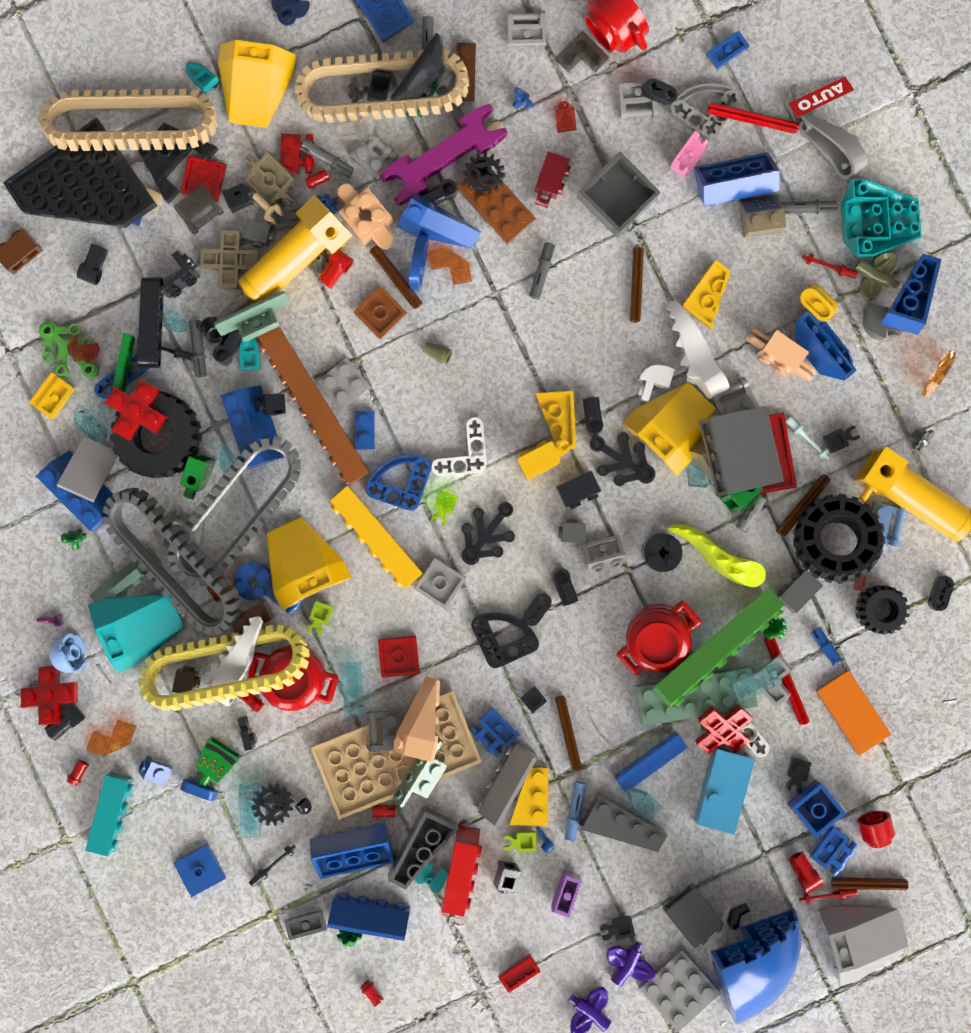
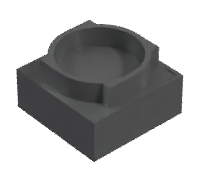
[577,151,661,238]

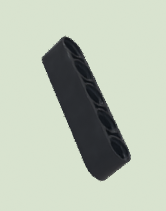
[137,277,164,368]

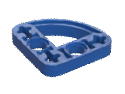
[409,234,429,291]
[366,455,432,511]

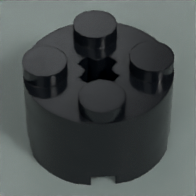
[641,533,683,572]

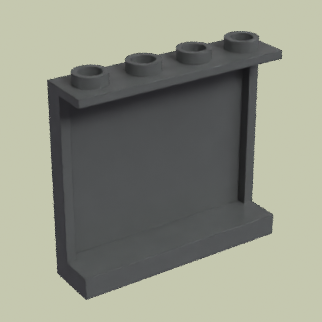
[699,406,784,497]

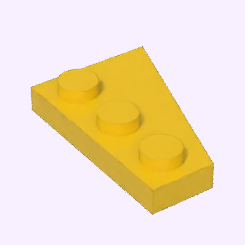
[681,260,731,329]
[535,391,576,449]
[509,766,548,826]

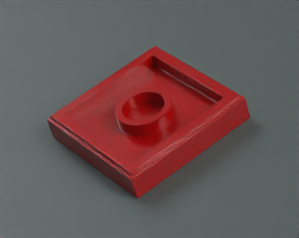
[180,155,227,202]
[378,636,420,678]

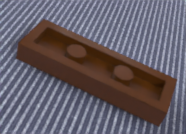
[457,43,476,102]

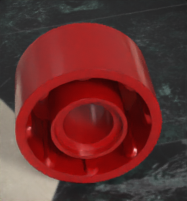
[857,810,895,848]

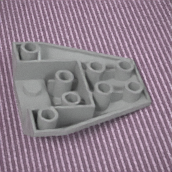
[818,905,909,986]

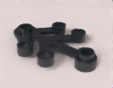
[589,432,656,486]
[461,502,515,565]

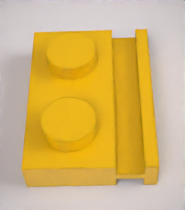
[29,372,76,420]

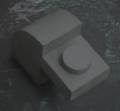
[863,306,905,341]

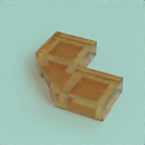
[427,247,472,285]
[922,349,956,399]
[86,720,137,757]

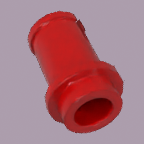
[304,169,330,189]
[239,692,264,713]
[66,759,89,786]
[372,804,396,819]
[360,980,384,1007]

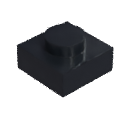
[520,686,547,714]

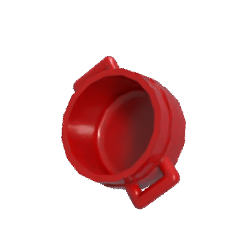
[583,0,649,53]
[616,600,702,675]
[247,645,339,711]

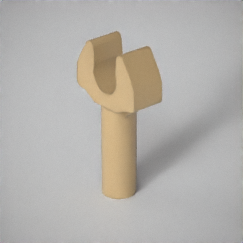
[252,192,284,224]

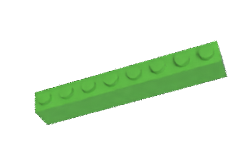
[654,588,786,708]

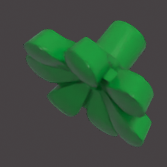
[61,529,86,550]
[763,618,787,640]
[337,930,363,947]

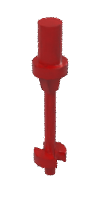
[802,253,858,279]
[799,889,858,905]

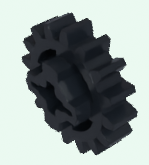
[463,152,505,196]
[251,783,294,826]

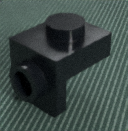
[367,71,391,101]

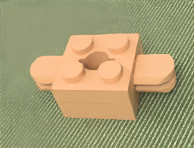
[337,184,394,249]
[746,328,816,382]

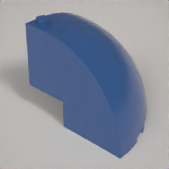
[711,908,801,1025]

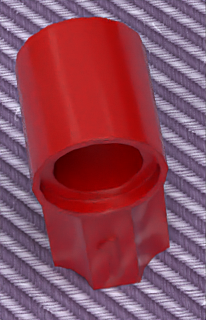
[318,249,354,290]
[788,851,824,894]

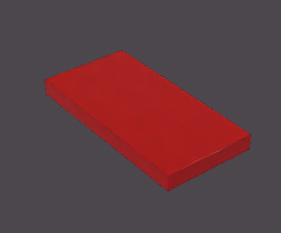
[759,413,797,494]

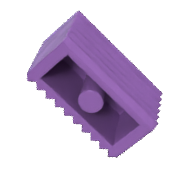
[551,870,582,918]

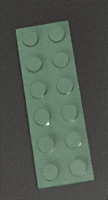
[633,666,758,726]

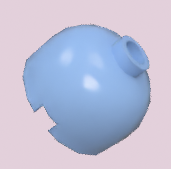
[49,633,87,673]

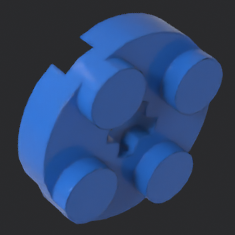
[234,562,272,600]

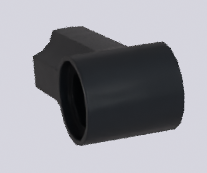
[419,179,458,205]
[77,244,108,285]
[213,330,242,366]
[583,397,603,437]
[551,567,579,606]
[44,702,86,741]

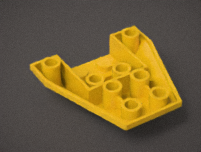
[218,40,296,128]
[622,382,716,476]
[267,517,352,610]

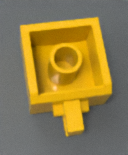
[517,439,571,481]

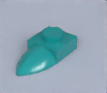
[186,63,219,94]
[239,338,261,371]

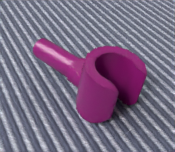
[37,614,63,626]

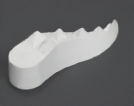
[666,300,729,399]
[211,616,263,707]

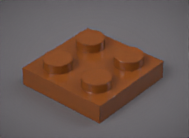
[353,286,407,340]

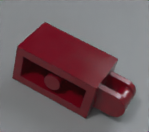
[535,151,571,208]

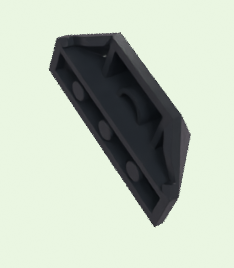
[390,33,445,101]

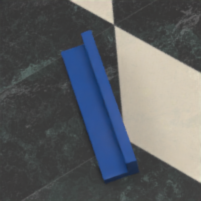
[614,731,688,793]

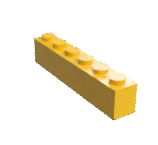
[330,486,423,588]

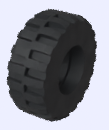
[110,391,202,479]
[793,494,885,584]

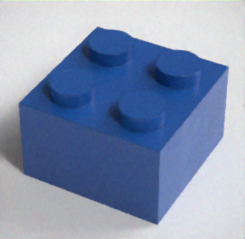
[786,779,846,838]

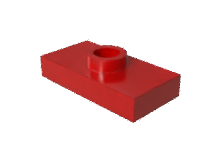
[498,954,541,993]

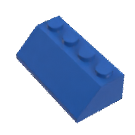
[694,152,780,206]
[220,385,285,470]
[36,450,113,531]
[310,823,395,879]
[327,892,411,941]

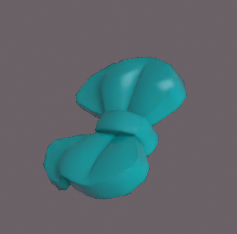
[415,861,448,893]

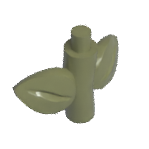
[854,251,900,301]

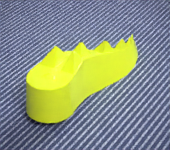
[667,524,766,587]

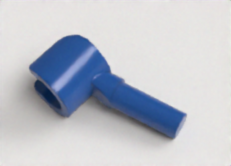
[536,826,554,854]

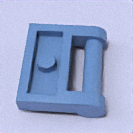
[871,502,908,547]

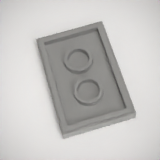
[57,436,118,503]

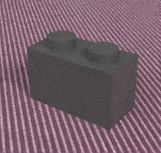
[777,569,823,613]

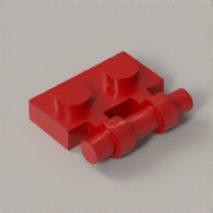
[280,134,315,174]

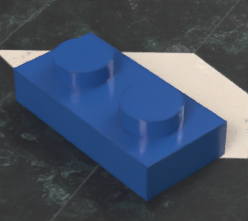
[706,31,749,70]
[355,411,375,450]

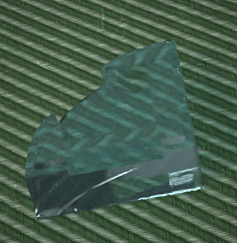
[163,313,190,333]
[219,446,237,473]

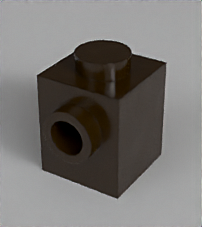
[172,665,201,693]

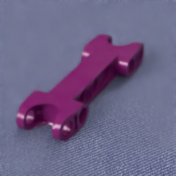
[380,104,508,205]

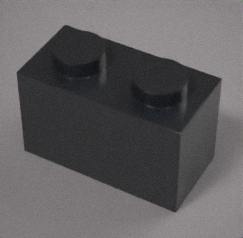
[556,470,601,510]

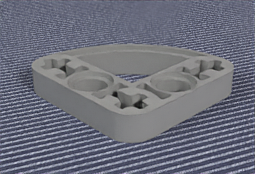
[669,83,740,141]

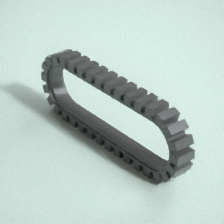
[167,435,301,586]
[103,487,242,635]

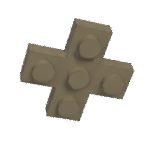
[200,230,259,289]

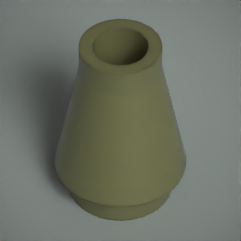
[423,342,453,364]

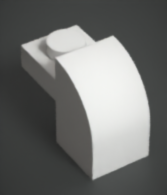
[638,365,675,403]

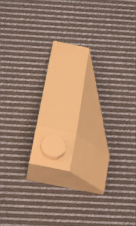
[393,676,440,762]

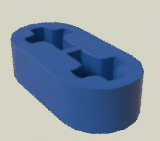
[180,779,218,801]

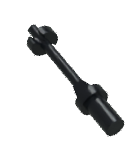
[137,340,193,361]
[249,845,296,887]

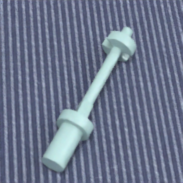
[786,416,831,460]

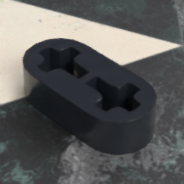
[641,78,677,106]
[928,576,954,611]
[523,593,552,626]

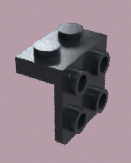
[159,250,200,298]

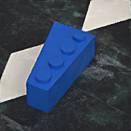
[880,254,942,335]

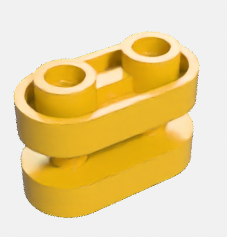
[800,284,838,321]

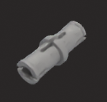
[736,495,768,533]

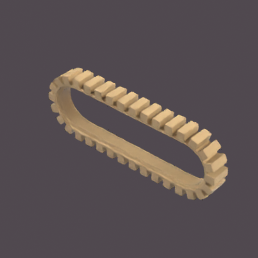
[295,50,469,123]
[39,89,218,151]

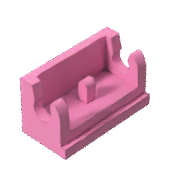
[670,130,708,178]

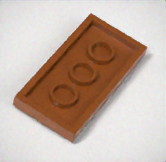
[457,162,536,245]

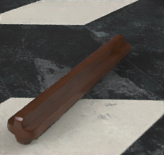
[370,246,423,309]
[630,247,644,323]
[776,474,831,537]
[555,695,582,771]
[831,877,909,890]

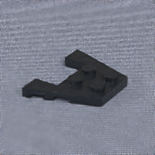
[138,123,219,204]

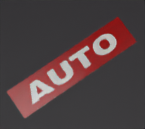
[788,76,854,118]

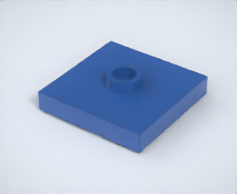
[173,844,227,897]

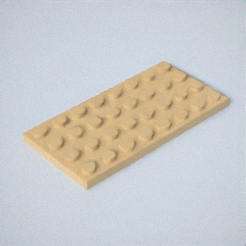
[311,690,482,820]

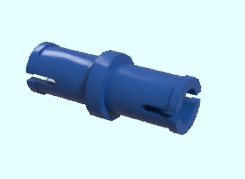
[810,627,843,666]

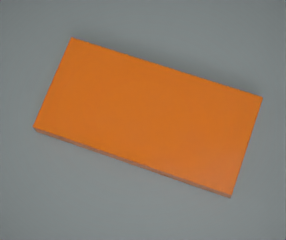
[816,670,891,756]

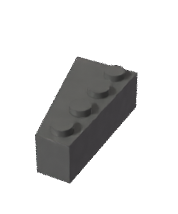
[579,792,668,852]
[387,806,459,890]

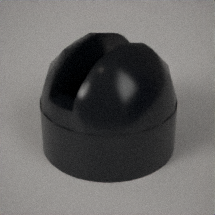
[295,797,312,815]

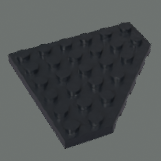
[3,117,158,228]

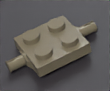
[244,151,297,206]

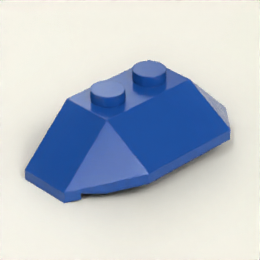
[796,310,857,381]

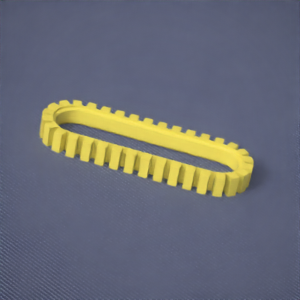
[138,625,309,711]

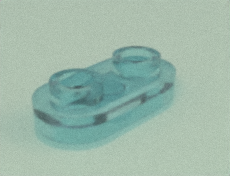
[74,410,108,443]

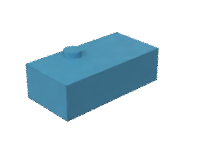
[693,747,755,835]

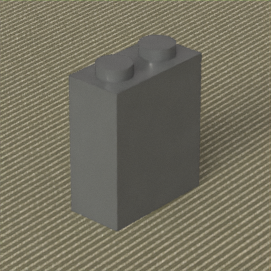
[663,884,725,949]

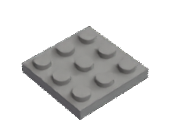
[639,948,721,1032]

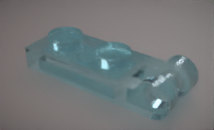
[342,662,365,717]
[729,664,783,703]
[239,782,261,838]

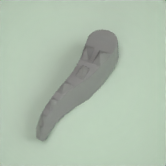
[784,93,868,179]

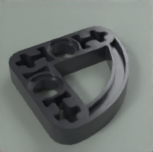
[471,612,539,668]

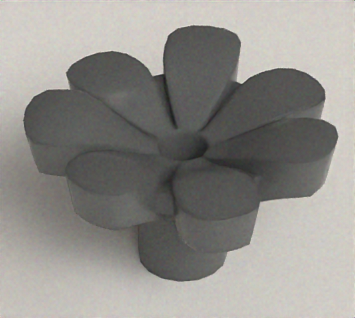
[348,77,368,103]
[309,249,331,273]
[912,430,935,451]

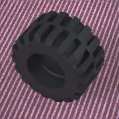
[855,585,910,635]

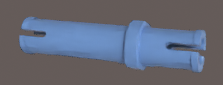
[564,781,586,842]

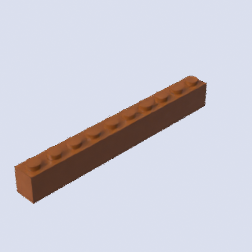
[257,327,370,485]

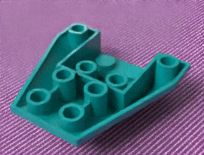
[841,179,922,257]
[88,594,184,673]

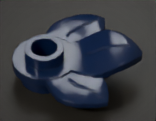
[271,0,310,26]

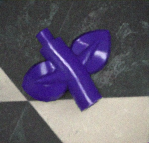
[606,941,655,987]
[568,987,611,1033]

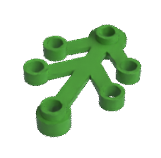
[39,321,99,378]

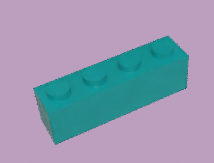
[85,772,134,857]

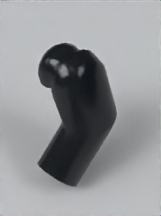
[727,903,750,930]

